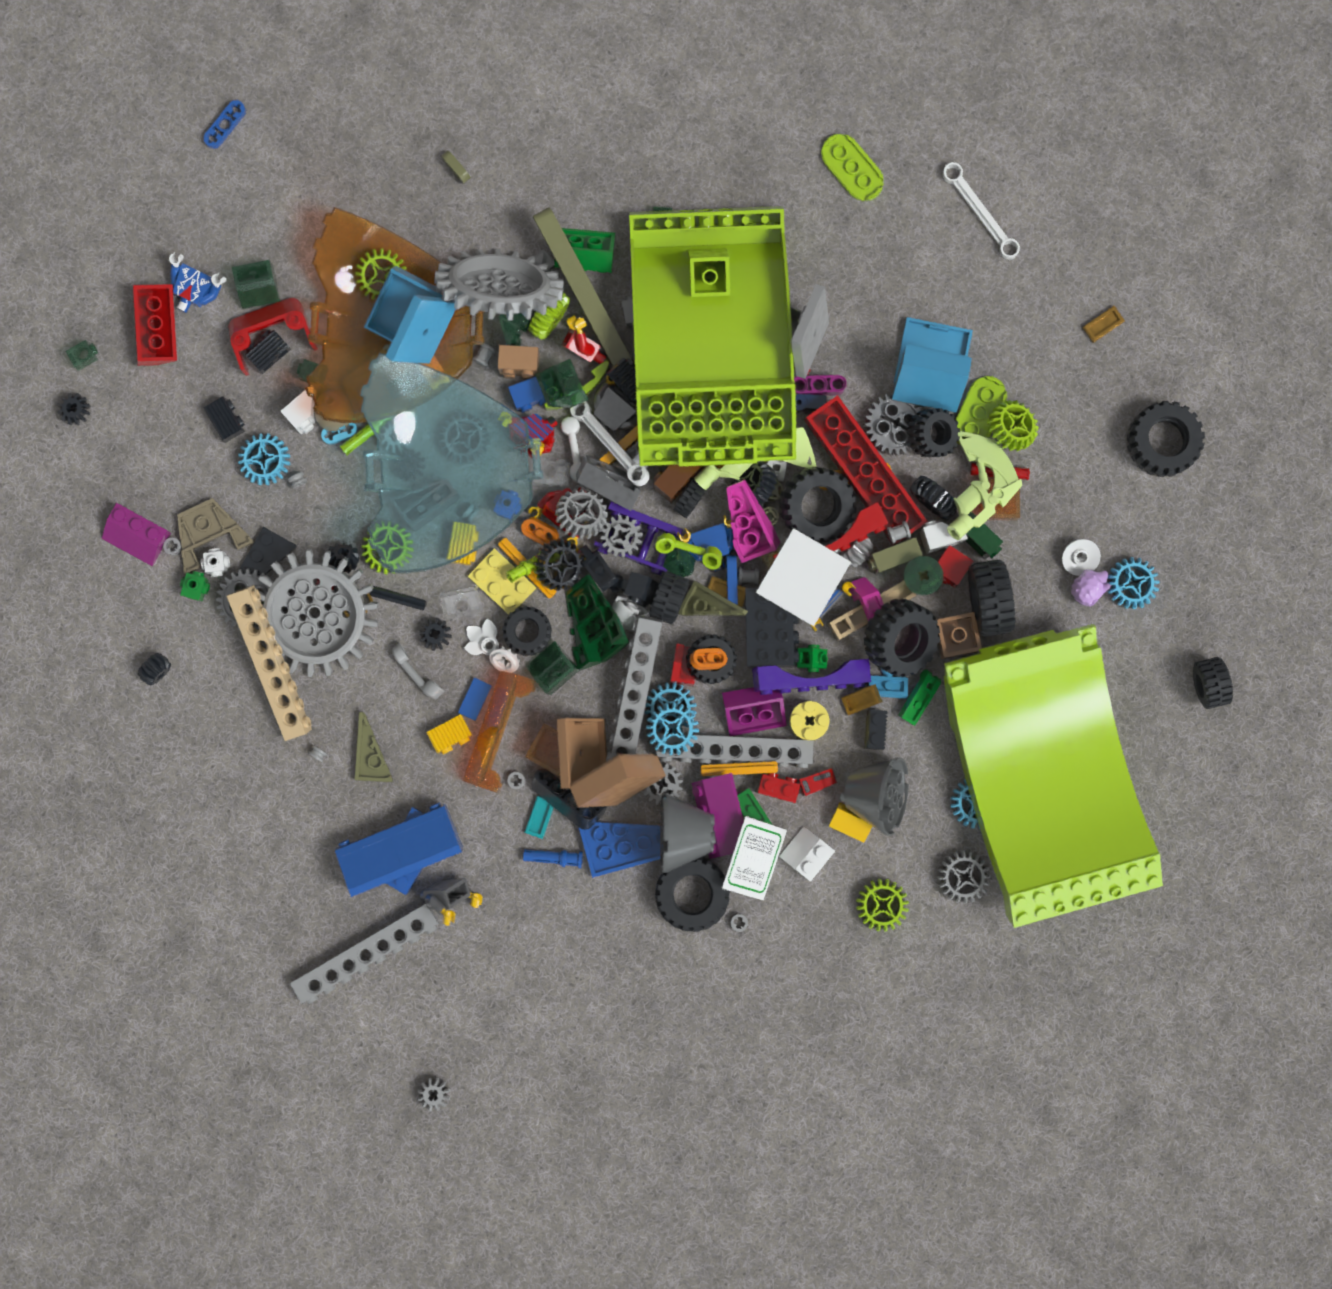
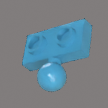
[868,669,908,698]

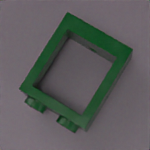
[965,512,1003,560]

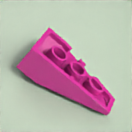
[727,480,780,563]

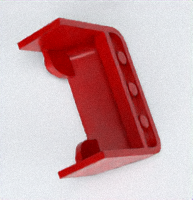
[228,298,318,376]

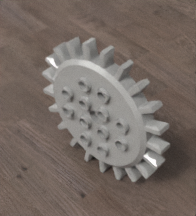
[434,249,564,320]
[250,549,379,677]

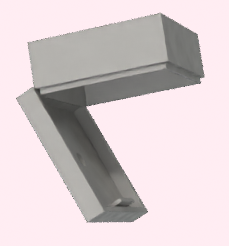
[790,284,829,379]

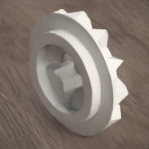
[489,647,520,673]

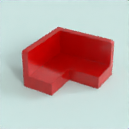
[671,644,695,687]

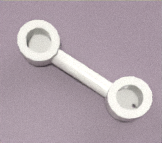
[561,417,581,484]

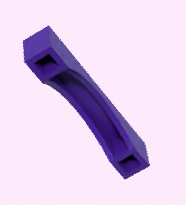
[752,659,871,695]

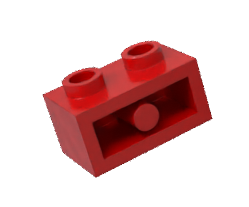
[757,773,801,803]

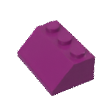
[102,503,171,567]
[722,687,787,736]

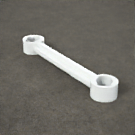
[943,162,1020,260]
[570,400,649,486]

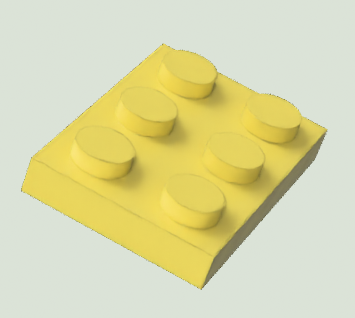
[468,548,537,614]

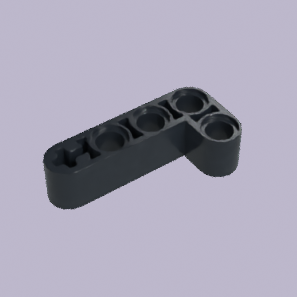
[531,768,607,830]

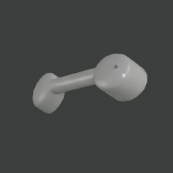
[392,642,445,699]

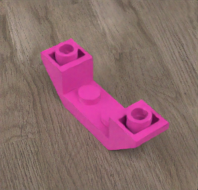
[849,577,884,621]

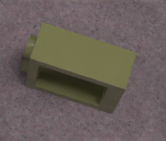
[867,537,923,574]

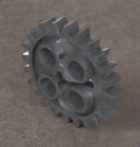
[863,393,921,456]
[216,568,271,630]

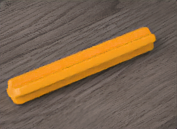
[498,538,557,599]
[701,761,778,776]

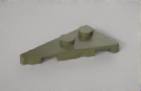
[678,580,748,616]
[355,712,393,782]

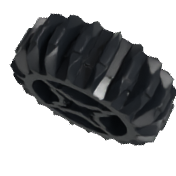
[730,461,777,507]
[910,475,957,520]
[533,538,584,591]

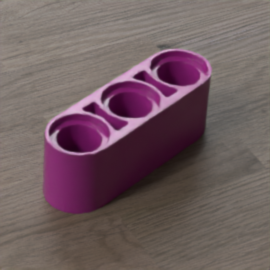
[794,375,847,396]

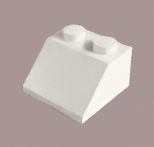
[281,386,318,434]
[919,520,967,554]
[779,826,835,882]

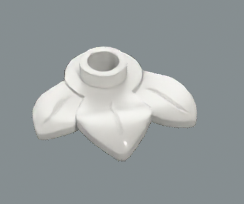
[464,619,499,655]

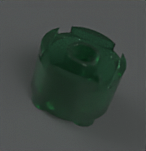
[904,556,943,596]

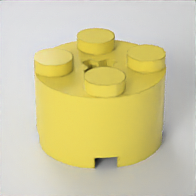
[789,701,830,741]

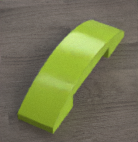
[544,360,609,410]

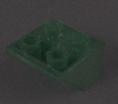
[232,259,280,309]
[499,313,530,346]
[535,359,589,408]
[526,641,580,695]

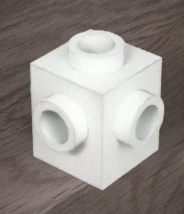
[201,548,230,577]

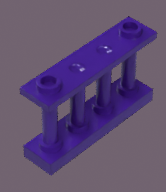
[594,502,683,576]

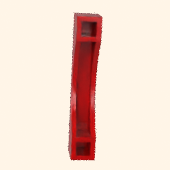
[772,502,888,561]

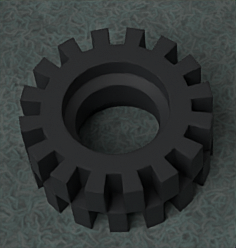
[673,481,706,519]

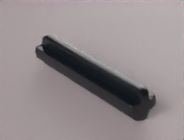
[370,586,426,610]

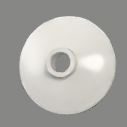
[1062,539,1101,576]

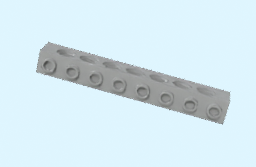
[606,615,663,762]
[656,733,813,768]
[290,904,439,1005]

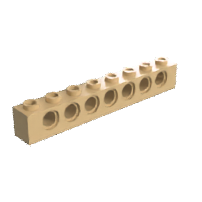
[227,585,312,741]

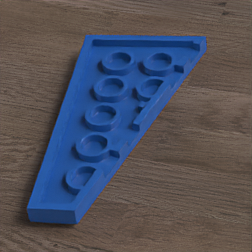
[579,822,661,878]

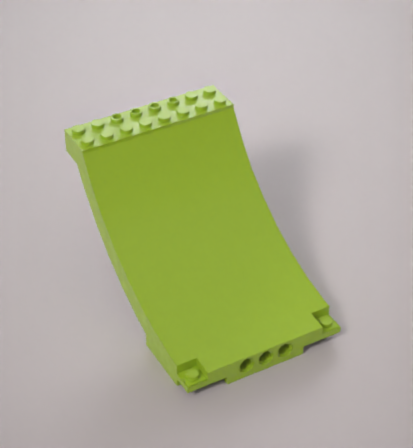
[629,206,796,466]
[944,624,1163,928]

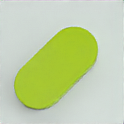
[821,134,884,201]
[955,376,1007,446]

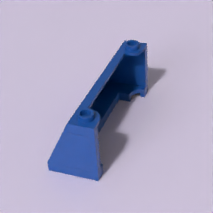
[335,802,463,897]

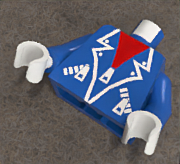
[169,252,226,313]

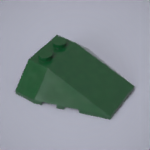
[565,575,629,670]

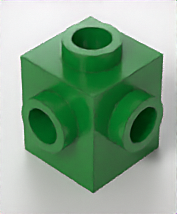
[180,571,210,602]
[797,645,828,672]

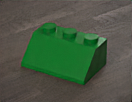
[554,228,616,273]

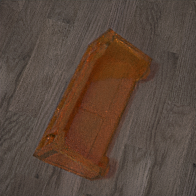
[463,671,537,793]

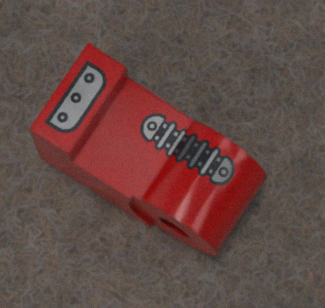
[798,768,838,796]

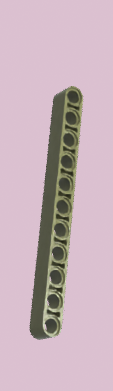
[533,207,637,402]

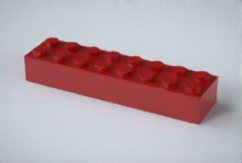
[804,395,928,546]

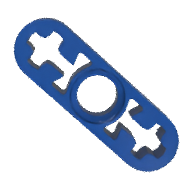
[204,100,246,149]
[726,556,738,605]

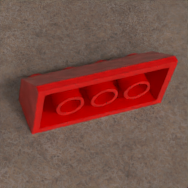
[133,284,177,366]

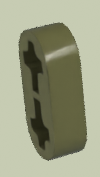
[441,150,471,184]

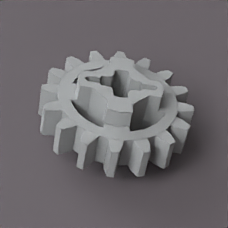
[601,515,643,558]
[644,763,683,805]

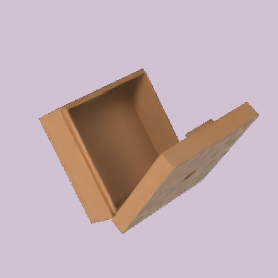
[557,718,666,807]

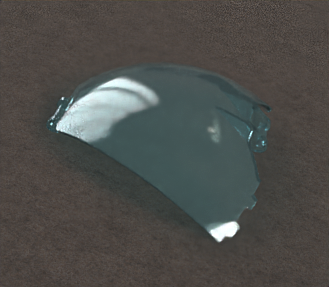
[360,353,543,573]

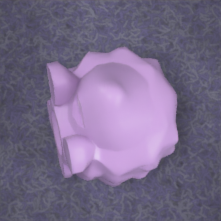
[1071,569,1111,607]

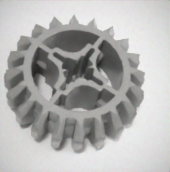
[555,488,608,540]
[937,851,991,904]

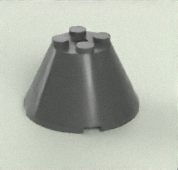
[841,757,909,836]
[660,793,715,873]

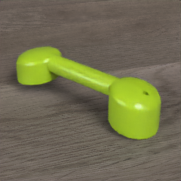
[655,533,722,570]

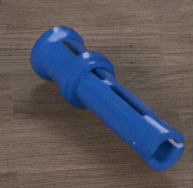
[523,849,583,869]

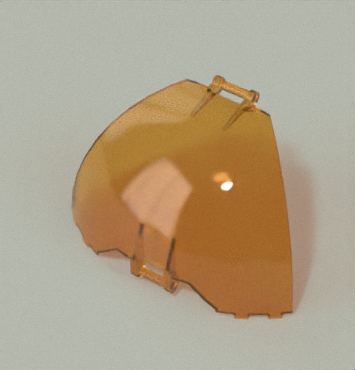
[305,207,484,423]

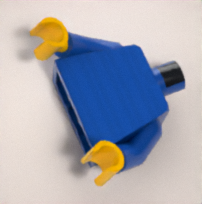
[677,515,734,572]

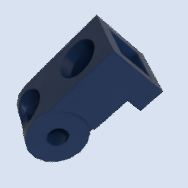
[795,394,827,413]

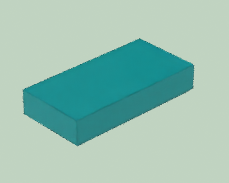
[524,796,554,839]

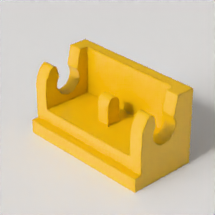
[829,802,872,843]

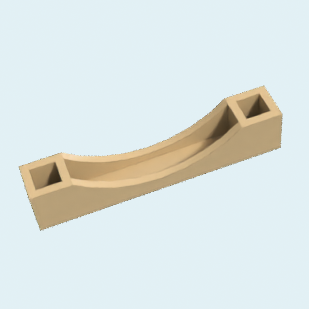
[828,565,940,641]

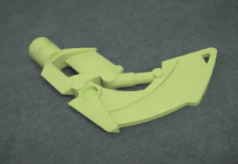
[694,427,816,490]
[947,431,1022,540]

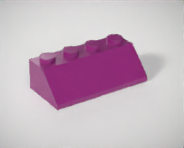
[691,773,744,859]

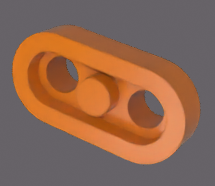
[521,517,559,545]
[690,648,727,670]

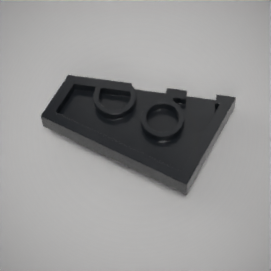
[236,527,297,576]

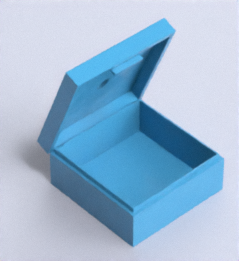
[364,266,456,364]
[892,317,973,412]

